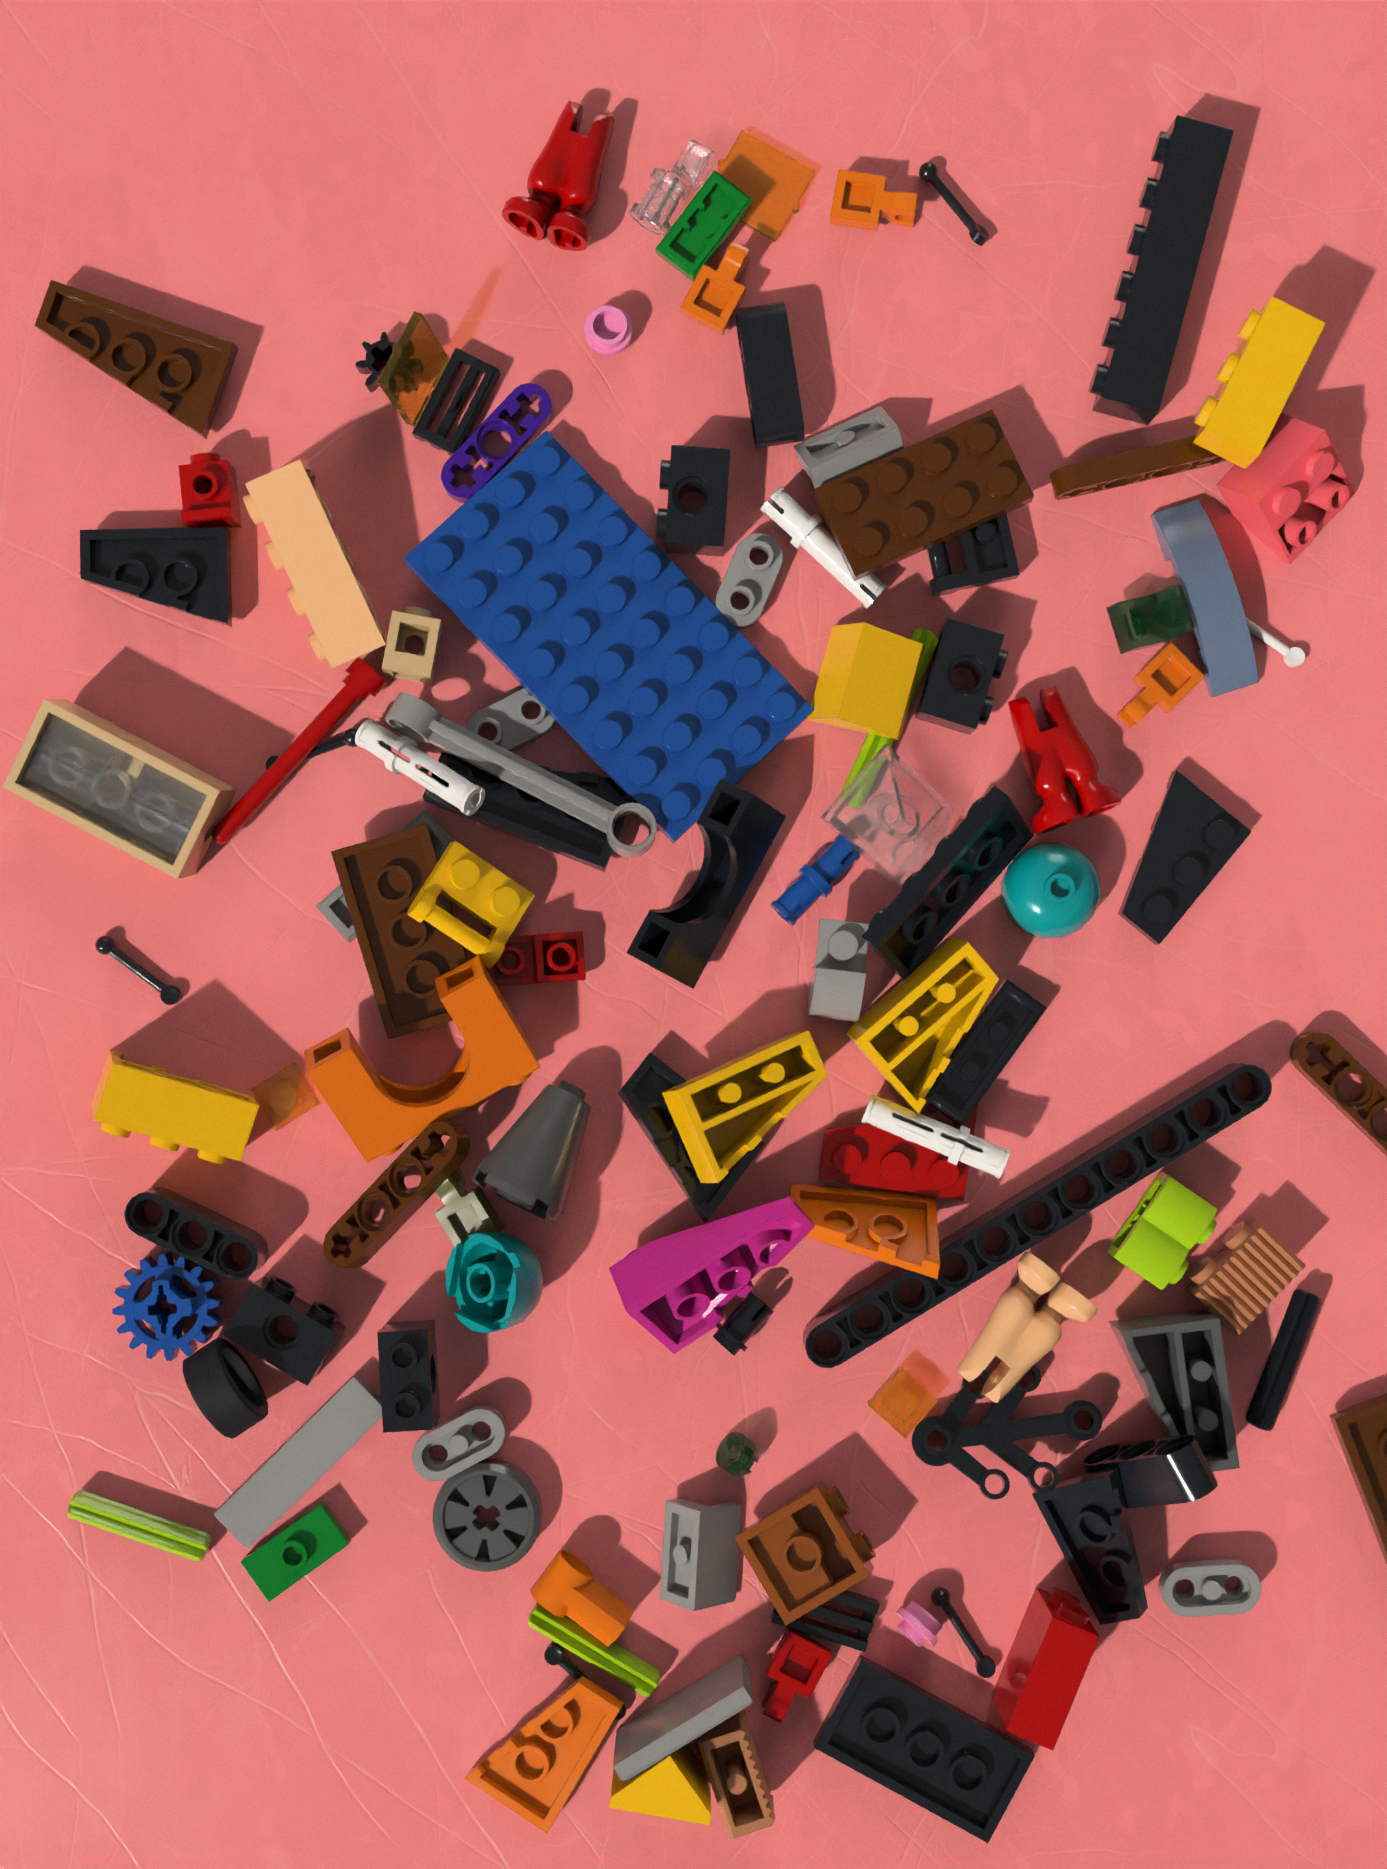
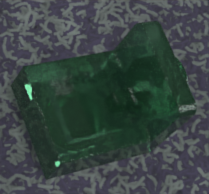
[1106,584,1194,654]

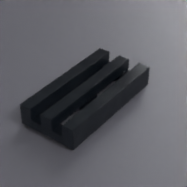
[412,348,500,456]
[771,1590,880,1652]

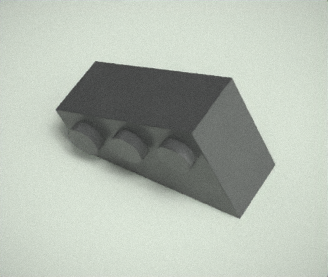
[1108,1309,1240,1472]

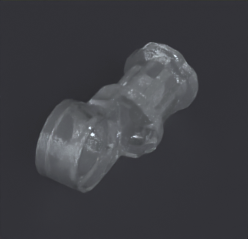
[629,139,715,235]

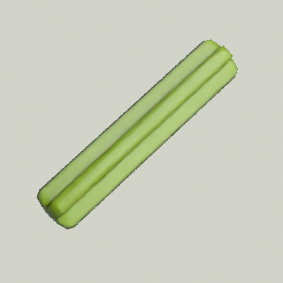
[67,1490,212,1562]
[527,1602,661,1697]

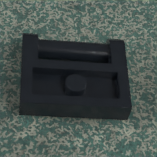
[927,513,1020,596]

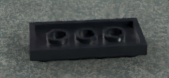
[862,786,1033,980]
[813,1655,1035,1843]

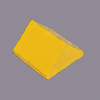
[807,622,926,740]
[609,1744,711,1825]

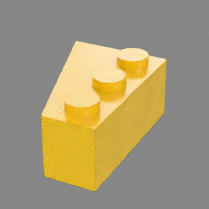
[1193,296,1326,469]
[91,1050,260,1165]

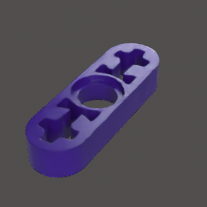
[441,383,553,503]

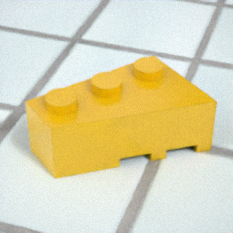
[845,936,999,1114]
[662,1030,828,1183]

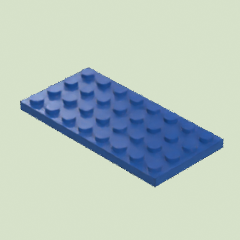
[404,430,814,844]

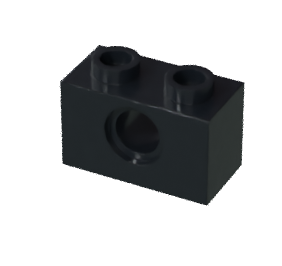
[656,445,730,557]
[915,618,1008,735]
[222,1276,346,1386]
[377,1320,440,1433]

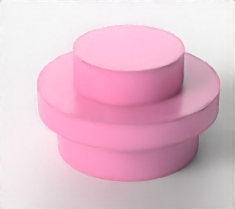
[584,305,633,355]
[896,1600,942,1647]

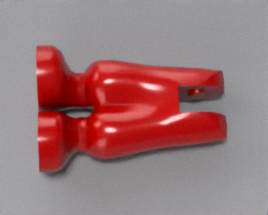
[502,100,615,251]
[1008,685,1122,835]

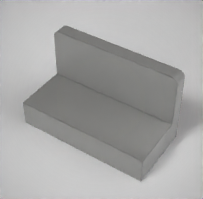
[793,405,905,489]
[660,1498,741,1611]

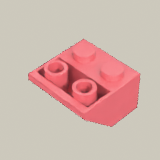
[1216,413,1355,564]

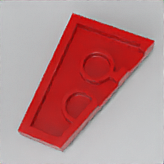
[818,1104,978,1201]

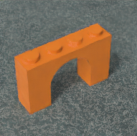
[304,956,540,1163]

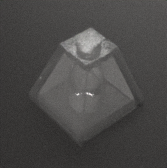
[821,744,954,887]

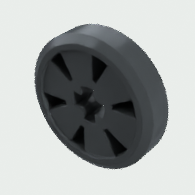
[433,1459,542,1572]

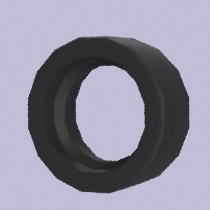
[182,1337,268,1438]

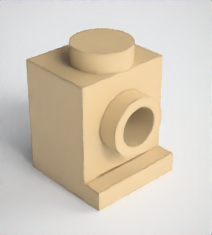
[382,606,443,685]

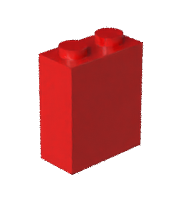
[991,1587,1100,1750]

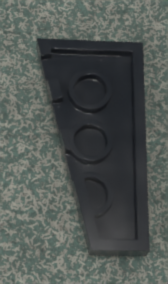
[423,752,633,872]

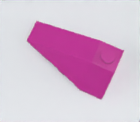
[609,1196,815,1354]

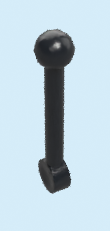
[919,162,990,246]
[266,728,358,770]
[95,936,182,1005]
[931,1587,996,1678]
[544,1643,626,1720]

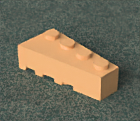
[243,459,387,668]

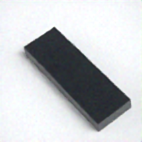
[925,979,1047,1127]

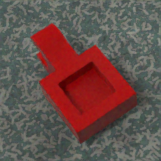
[761,1628,833,1723]

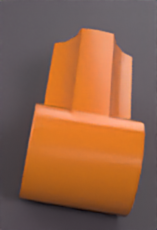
[530,1549,634,1647]

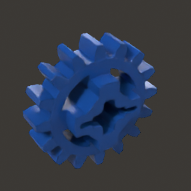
[112,1251,224,1361]

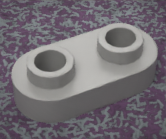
[715,533,783,629]
[465,688,556,752]
[412,1405,507,1481]
[1158,1559,1261,1617]

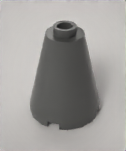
[471,1080,591,1224]

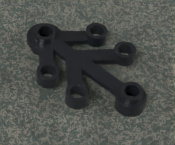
[912,1365,1102,1500]

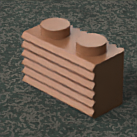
[1185,1219,1306,1336]
[697,1710,775,1839]

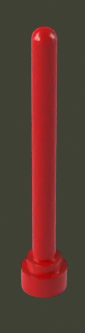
[211,657,387,844]

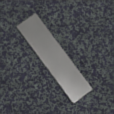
[213,1374,382,1549]

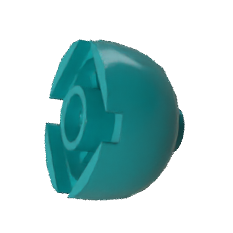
[1001,842,1101,939]
[445,1231,543,1333]

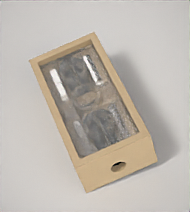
[2,699,237,879]

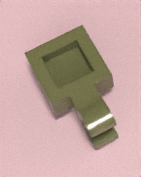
[434,1167,504,1247]

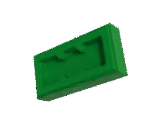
[655,170,753,282]
[241,1501,351,1602]

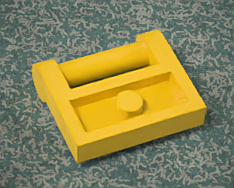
[407,840,535,969]

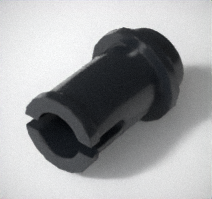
[713,1291,774,1356]

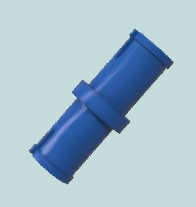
[770,835,861,926]

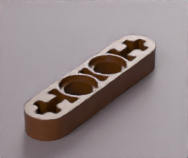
[1050,436,1228,500]
[1290,1032,1387,1156]
[323,1121,470,1268]

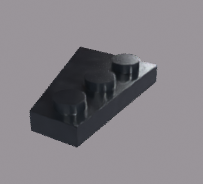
[80,527,232,627]
[1118,770,1252,945]
[618,1052,765,1222]
[1032,1466,1148,1625]

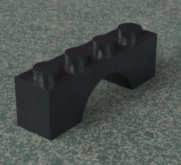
[627,780,786,989]

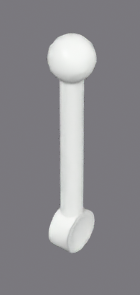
[1246,617,1305,667]

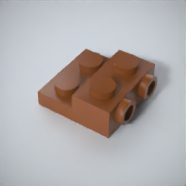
[734,1480,876,1625]

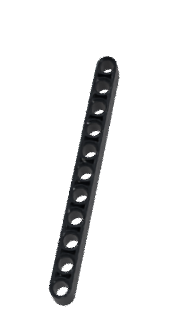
[803,1063,1272,1368]

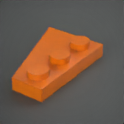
[789,1183,940,1279]
[464,1675,624,1834]

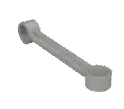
[385,692,657,857]

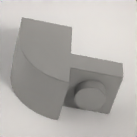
[806,918,869,1022]

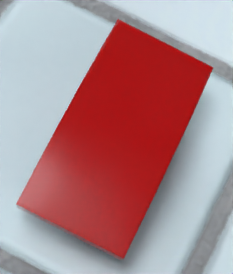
[485,931,586,986]

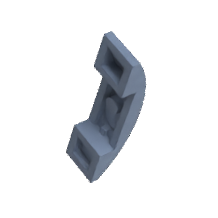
[1150,499,1259,698]

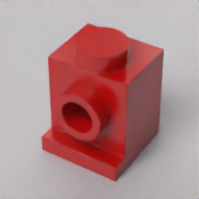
[178,453,241,528]

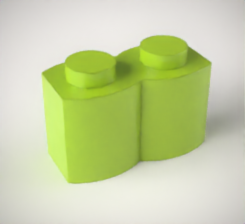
[1106,1171,1218,1290]

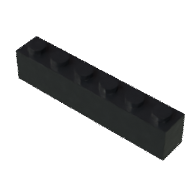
[1089,115,1234,425]

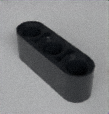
[735,302,805,448]
[124,1187,268,1280]
[1082,1435,1218,1509]

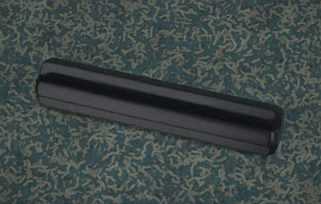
[1246,1289,1322,1431]

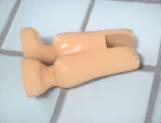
[957,1251,1098,1403]

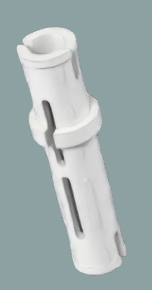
[760,486,888,609]
[355,719,485,816]
[861,1093,1011,1179]

